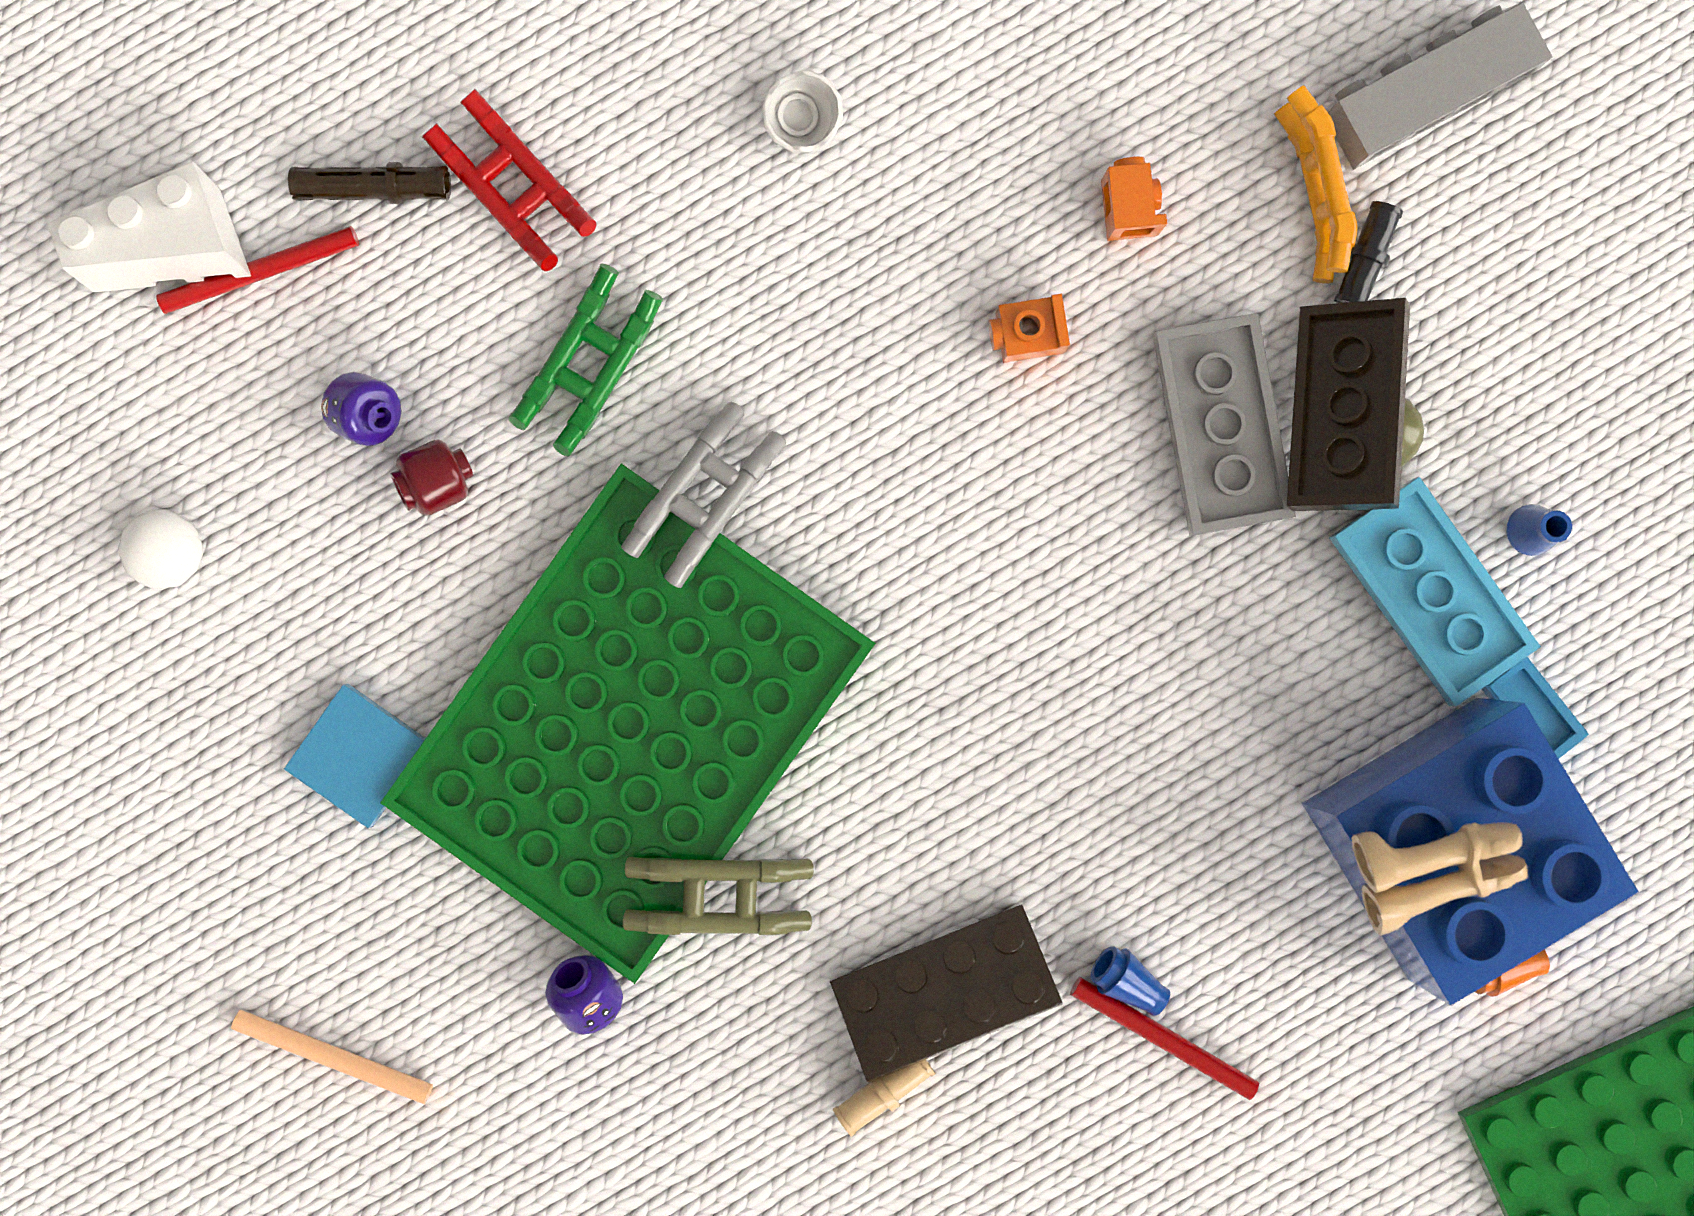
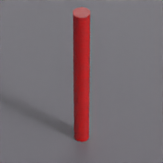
[156,226,360,314]
[1070,977,1259,1100]

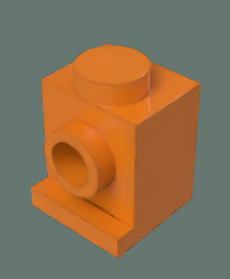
[1101,156,1167,241]
[988,293,1070,363]

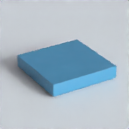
[284,684,426,829]

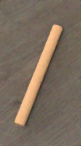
[231,1010,433,1104]

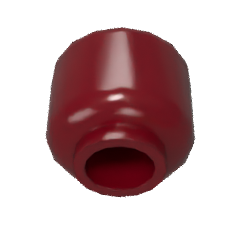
[390,440,474,516]

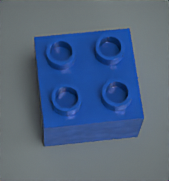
[1302,698,1639,1006]

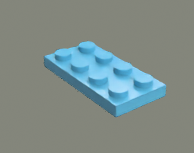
[1329,477,1541,707]

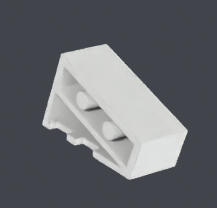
[47,161,251,292]

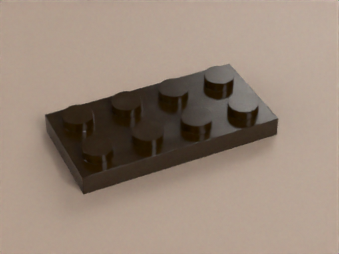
[1287,298,1410,511]
[830,904,1063,1082]

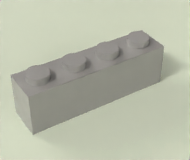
[1328,2,1553,170]

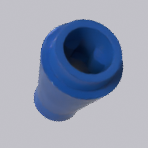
[1507,504,1572,556]
[1090,946,1171,1016]

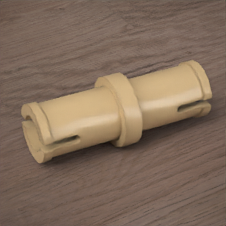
[833,1059,936,1137]

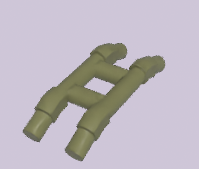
[623,857,814,935]

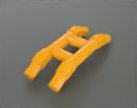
[1274,85,1358,284]

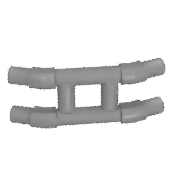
[621,402,786,588]

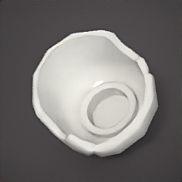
[762,70,843,153]
[118,509,203,589]

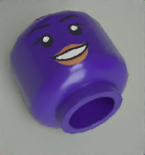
[321,372,402,446]
[545,955,623,1035]

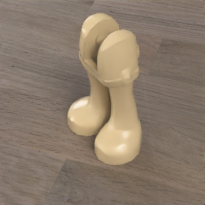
[1352,822,1528,935]

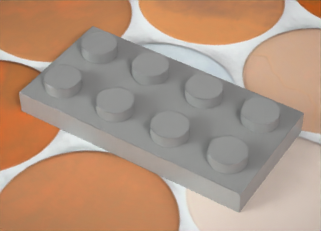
[1152,313,1296,536]

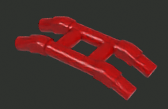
[422,89,597,271]

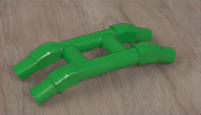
[508,263,663,457]

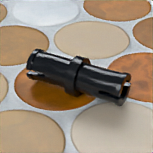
[1334,201,1403,303]

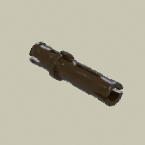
[288,162,451,204]

